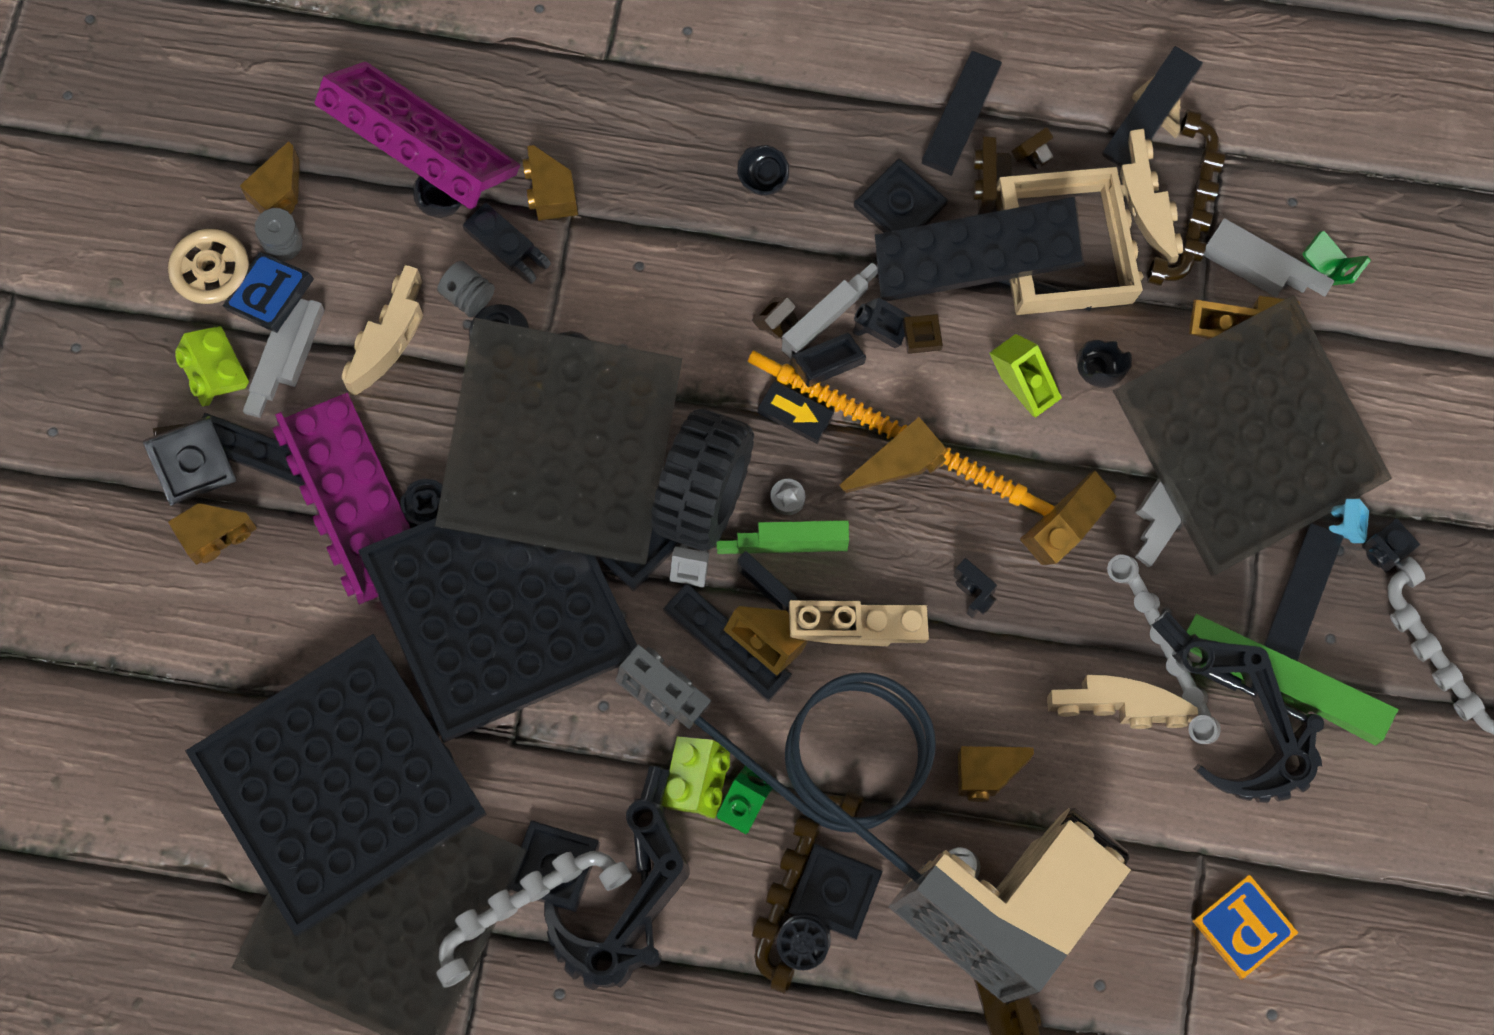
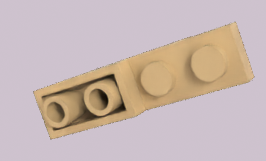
[1120,129,1183,266]
[342,265,423,396]
[789,600,929,646]
[1047,675,1198,729]

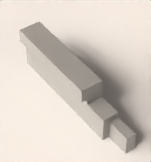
[1204,218,1334,298]
[782,262,878,359]
[243,299,325,418]
[1135,440,1220,567]

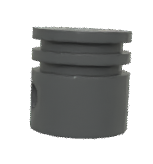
[254,208,303,261]
[437,261,495,317]

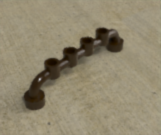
[1147,109,1226,286]
[752,791,863,994]

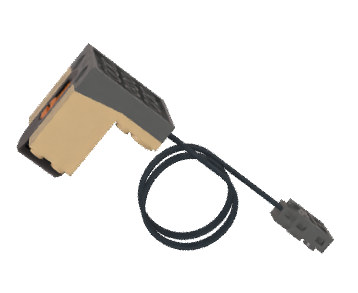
[615,644,1131,1003]

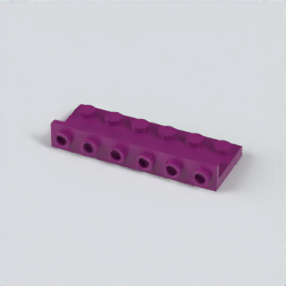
[315,61,521,209]
[272,393,410,605]

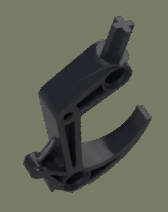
[1151,611,1324,803]
[544,766,690,990]

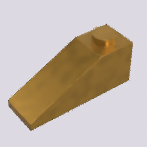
[839,417,948,493]
[1020,471,1117,565]

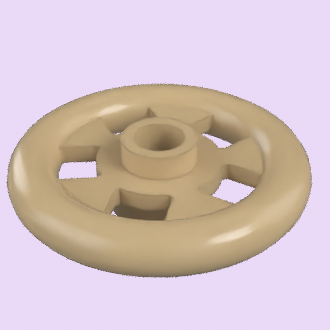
[168,229,249,304]

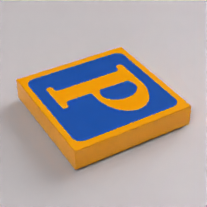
[1192,874,1298,980]

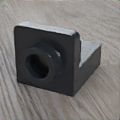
[853,297,911,348]
[1363,518,1421,573]
[953,558,997,618]

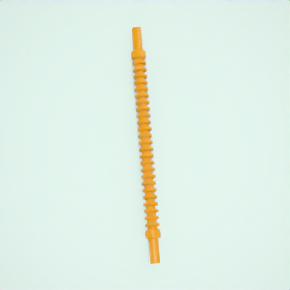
[748,350,1055,516]

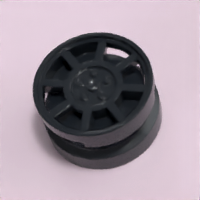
[401,479,453,528]
[777,913,831,971]

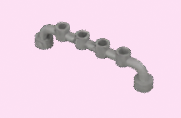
[1107,555,1221,744]
[1387,556,1494,735]
[436,851,632,988]

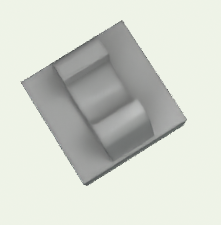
[670,544,709,588]

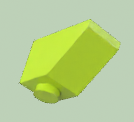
[989,334,1062,418]

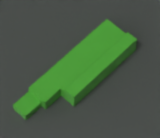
[717,521,849,554]

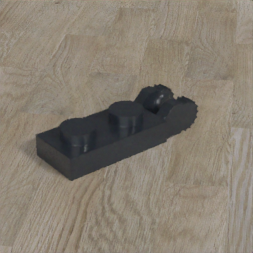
[463,203,551,284]

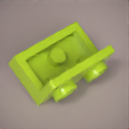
[175,326,249,407]
[661,736,730,819]

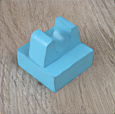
[1329,499,1369,543]

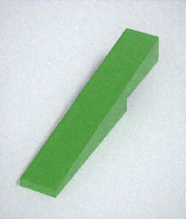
[1186,614,1399,746]

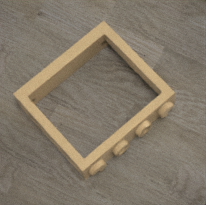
[995,167,1144,315]

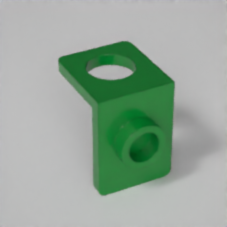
[1303,231,1371,286]
[717,765,776,834]

